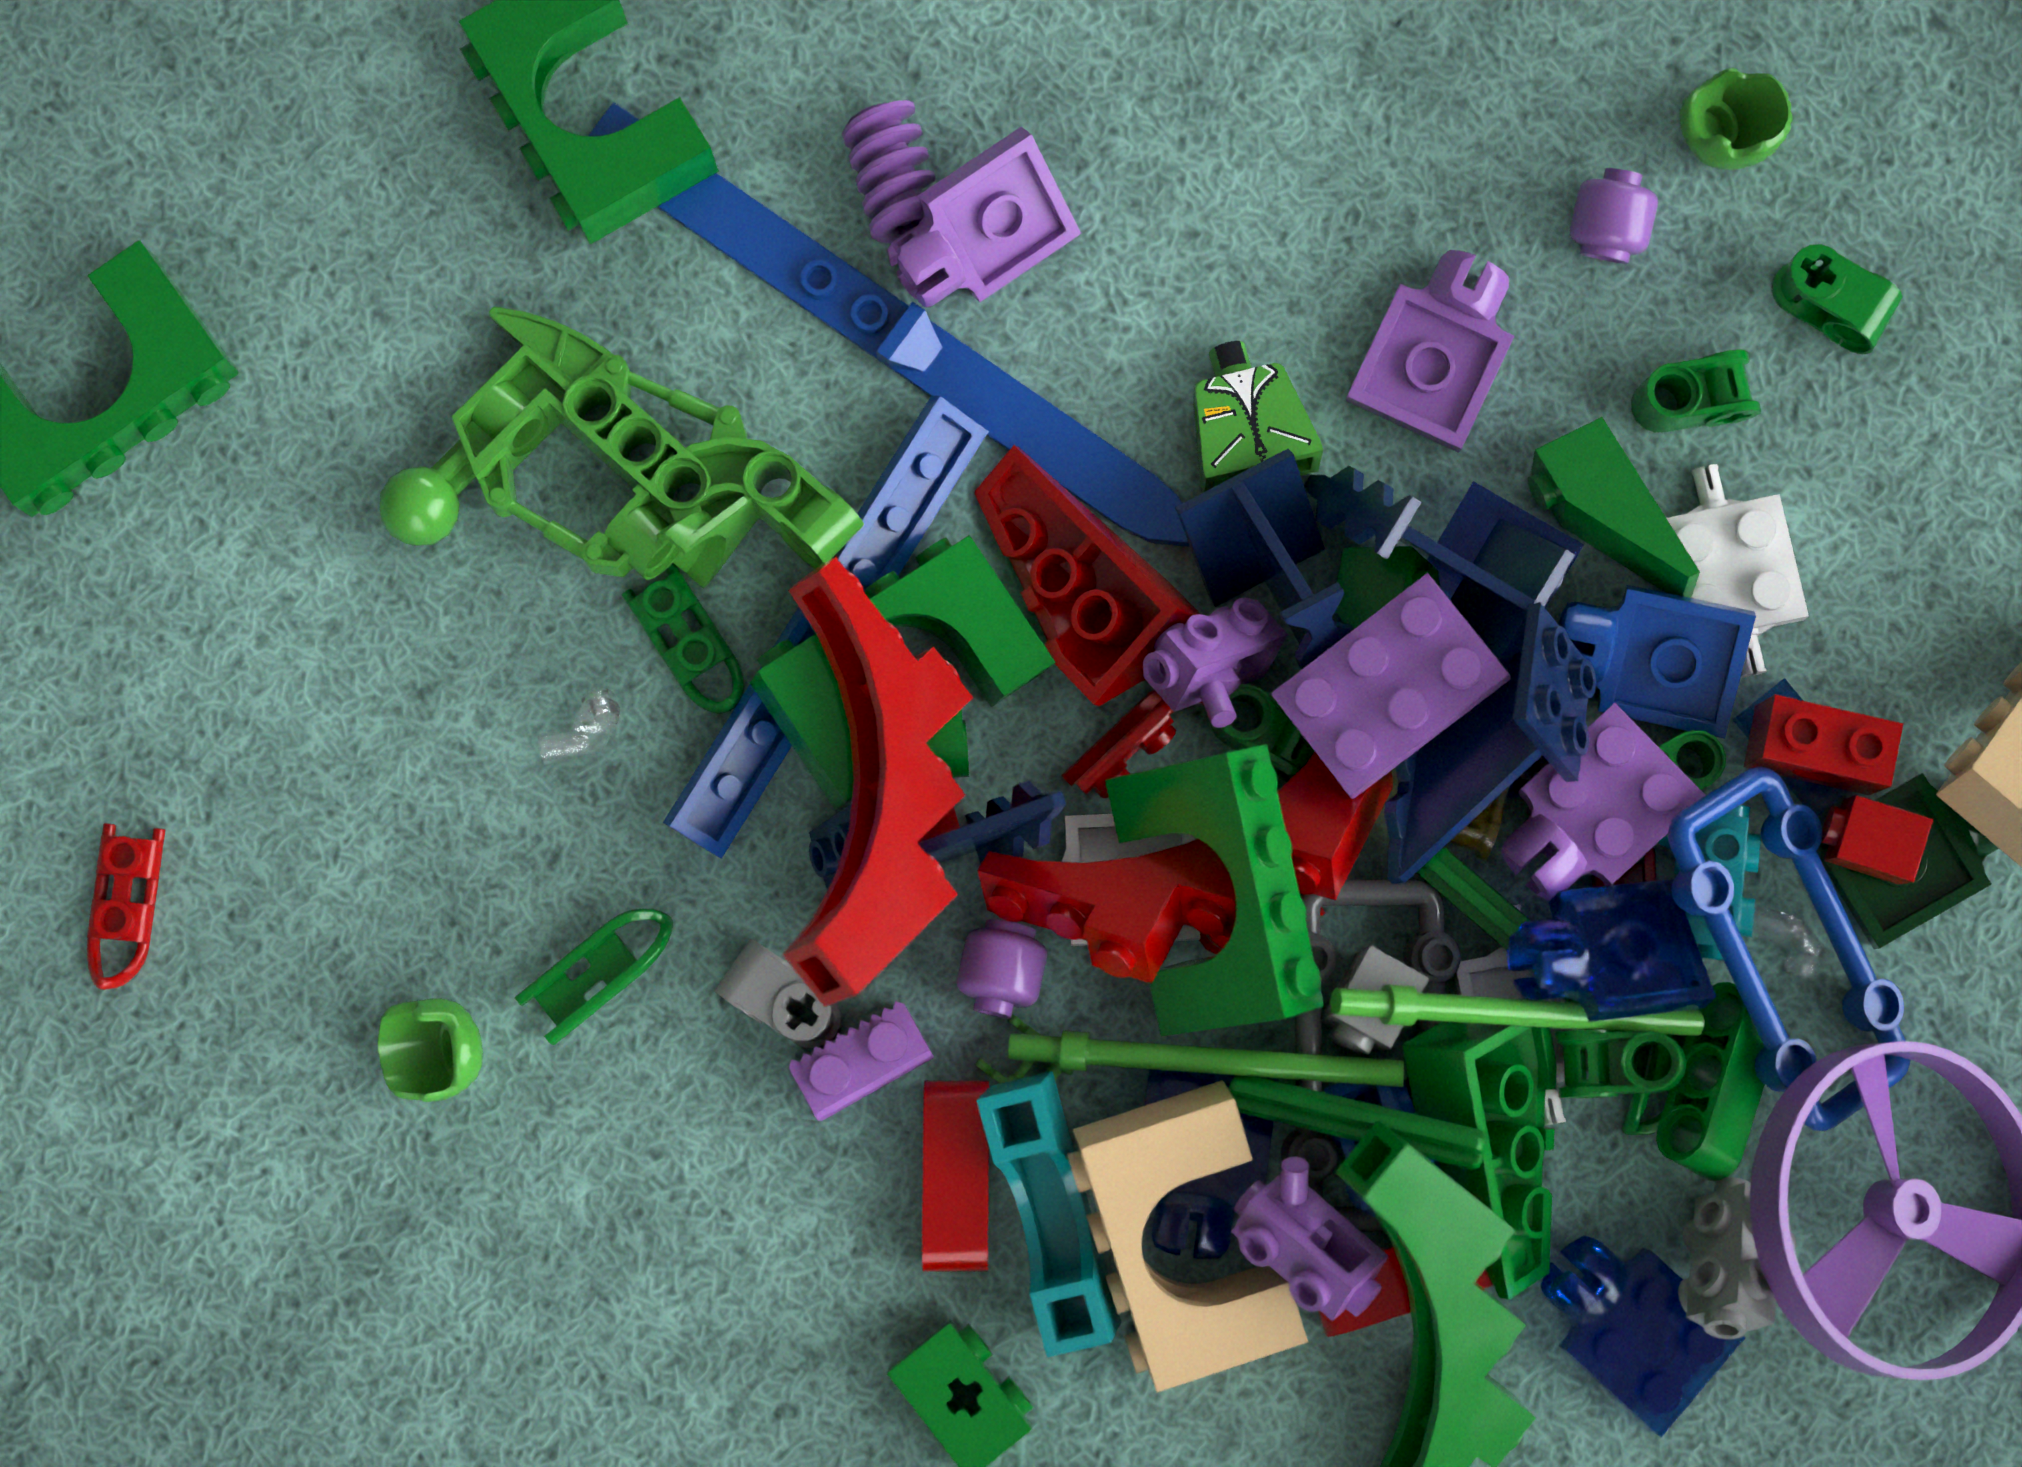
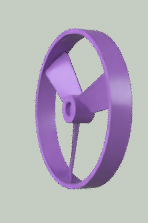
[1750,1042,2022,1380]

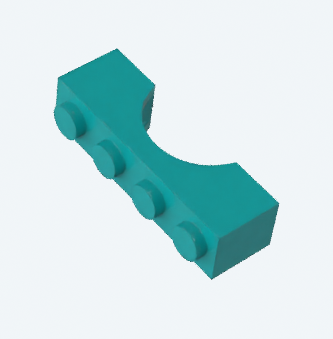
[976,1071,1122,1358]

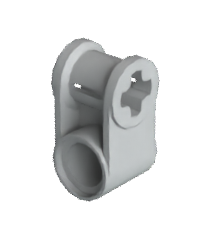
[714,938,842,1049]

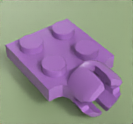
[887,127,1081,308]
[1345,250,1514,453]
[1501,703,1706,900]

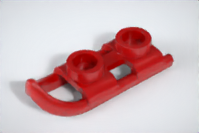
[1061,690,1204,798]
[87,823,166,990]

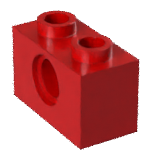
[1743,694,1904,796]

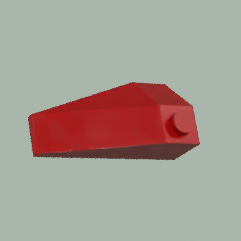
[974,445,1201,706]

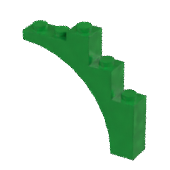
[1335,1120,1536,1467]

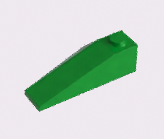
[1402,1021,1557,1300]

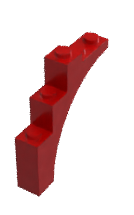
[782,557,973,1007]
[977,752,1393,984]

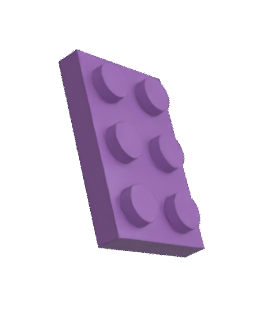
[1271,573,1511,800]

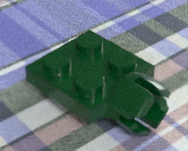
[1817,773,1999,949]

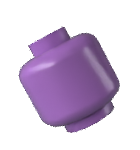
[1570,168,1658,264]
[957,919,1047,1018]

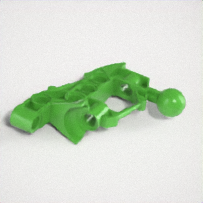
[379,307,864,589]

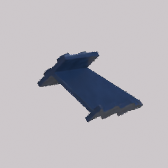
[1175,449,1354,669]
[1304,466,1575,668]
[1384,602,1596,884]
[809,781,1066,890]

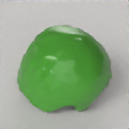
[1679,67,1793,170]
[377,998,483,1102]

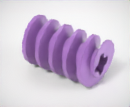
[842,100,936,244]

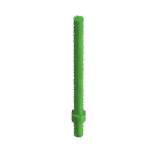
[1331,984,1704,1036]
[1008,1030,1404,1087]

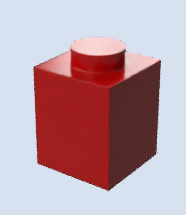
[1821,795,1933,885]

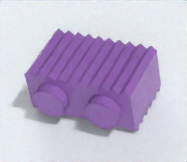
[789,1001,934,1121]

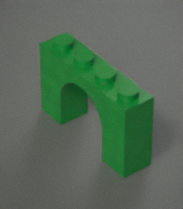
[458,0,719,245]
[0,240,239,517]
[750,535,1056,810]
[1105,744,1324,1036]

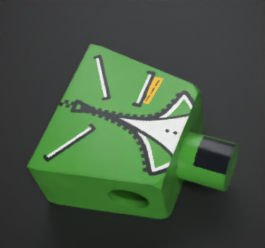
[1193,341,1323,493]

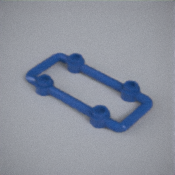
[1668,766,1910,1131]

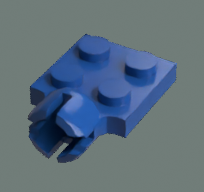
[1558,585,1756,739]

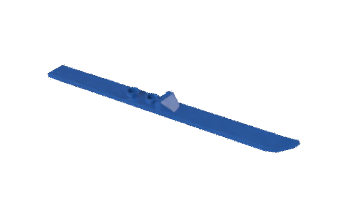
[588,102,1189,547]

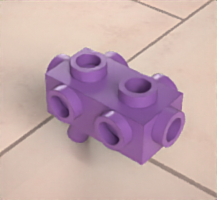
[1143,598,1288,728]
[1232,1157,1389,1321]

